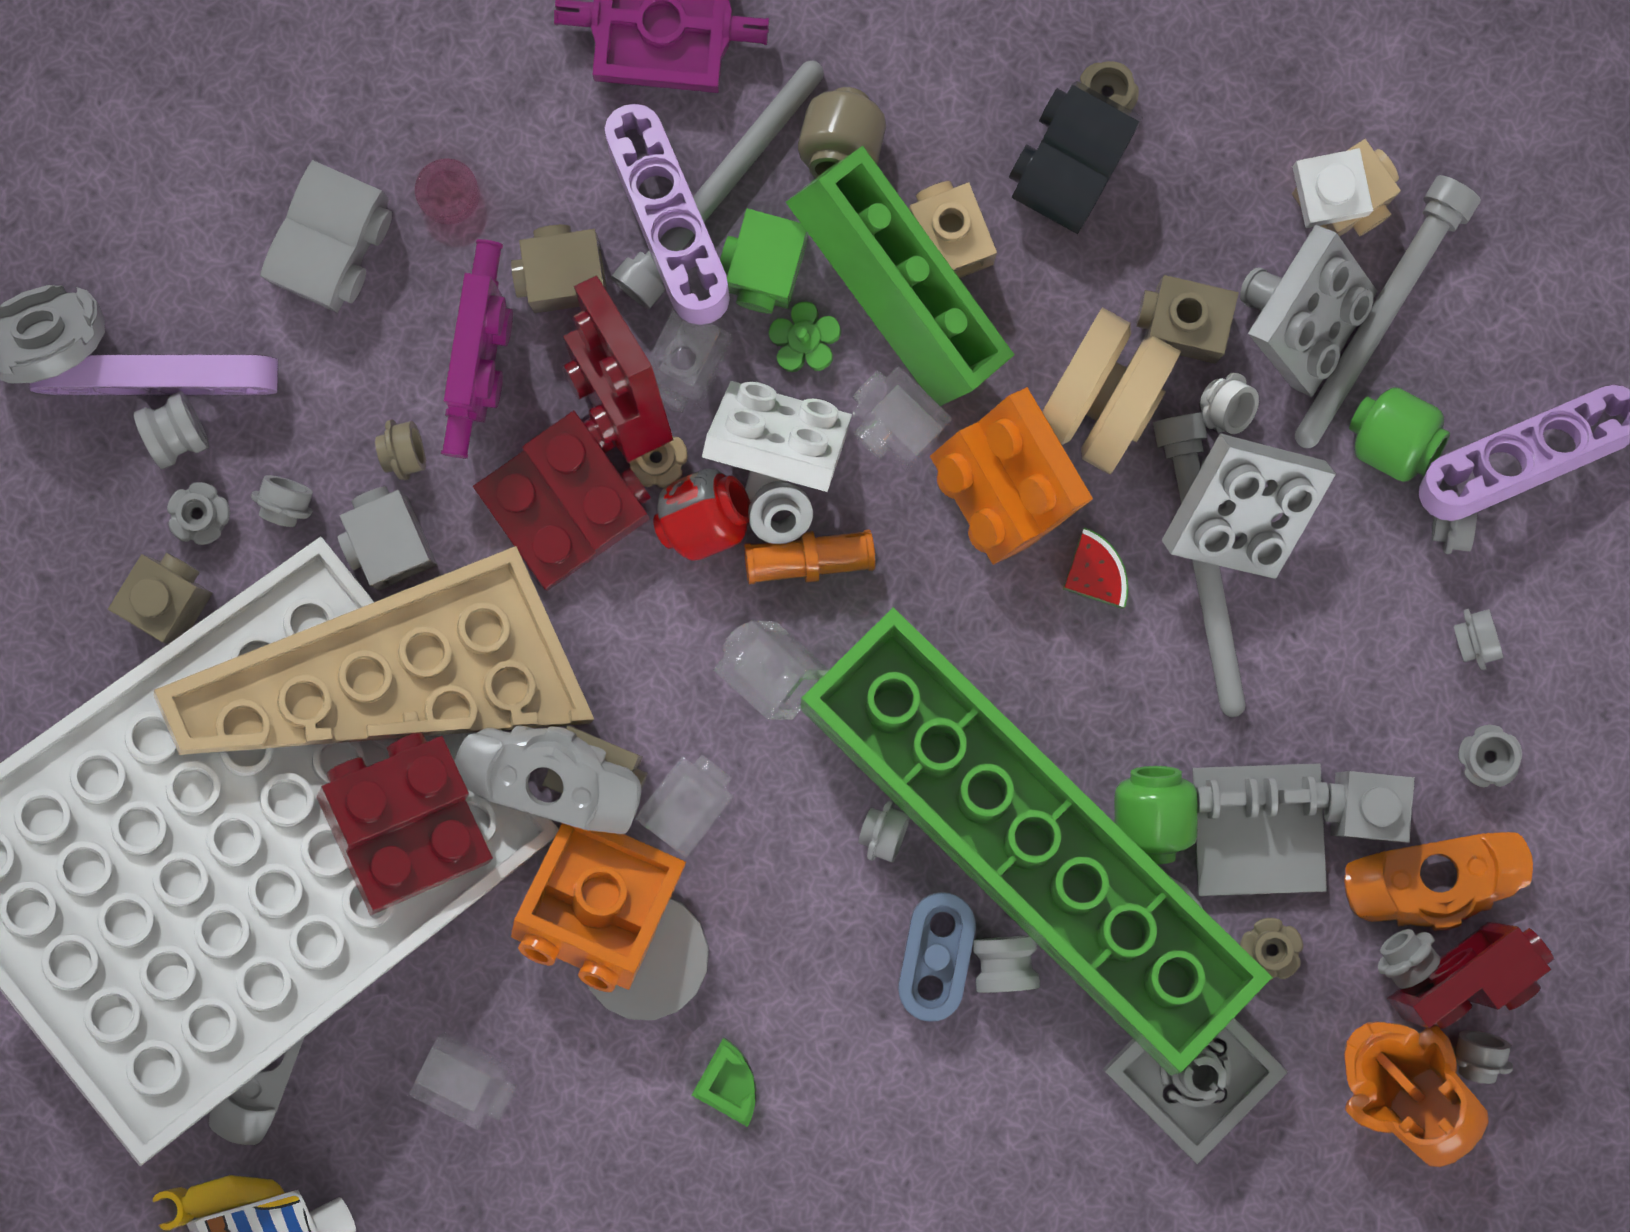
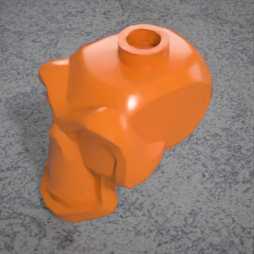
[1344,1021,1488,1167]

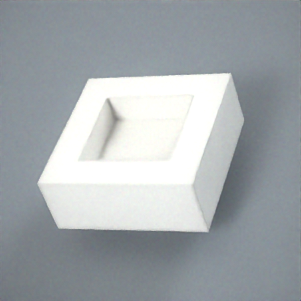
[1292,148,1373,228]

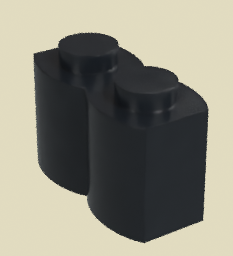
[1009,81,1143,234]

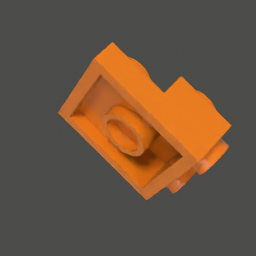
[930,387,1093,565]
[511,823,686,992]

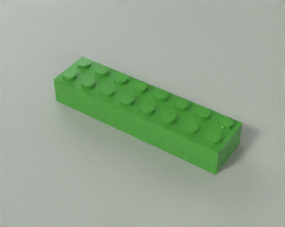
[801,607,1273,1075]

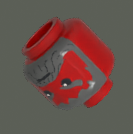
[653,468,751,561]

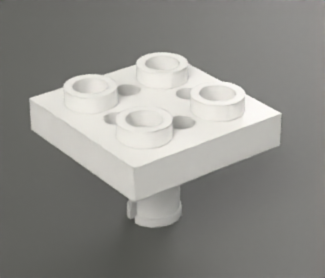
[702,381,852,502]

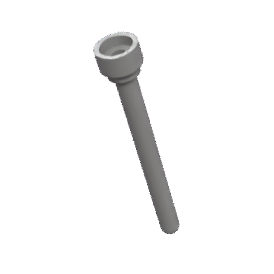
[611,60,824,309]
[1295,175,1481,448]
[1153,413,1246,717]

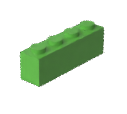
[785,146,1015,408]

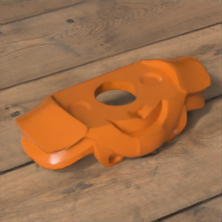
[1344,832,1533,930]

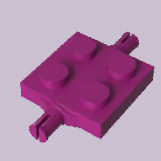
[554,0,769,93]
[441,239,513,459]

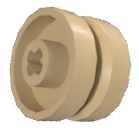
[1042,307,1181,475]

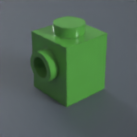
[720,208,809,314]

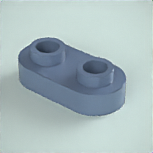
[898,892,976,1021]

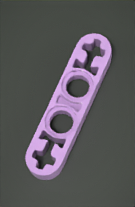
[605,104,730,325]
[30,355,278,395]
[1419,385,1630,521]

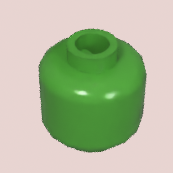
[1349,387,1450,482]
[1114,766,1198,864]

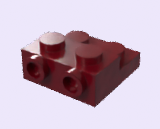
[562,275,674,462]
[473,410,651,591]
[316,732,493,916]
[1387,922,1554,1029]

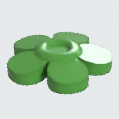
[769,302,841,372]

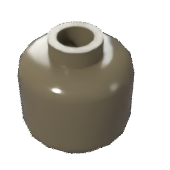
[798,87,886,178]

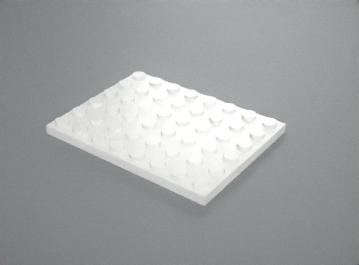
[0,536,559,1166]

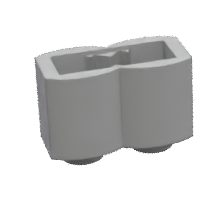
[260,160,392,313]

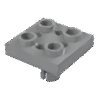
[1240,225,1378,397]
[1162,433,1336,579]
[1102,1018,1288,1164]

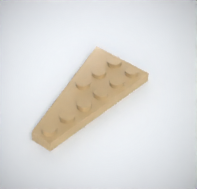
[153,546,594,755]

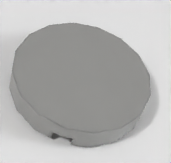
[0,285,105,383]
[588,898,709,1020]

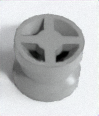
[134,391,209,469]
[973,935,1040,993]

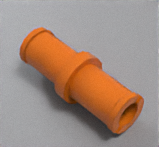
[744,530,875,585]

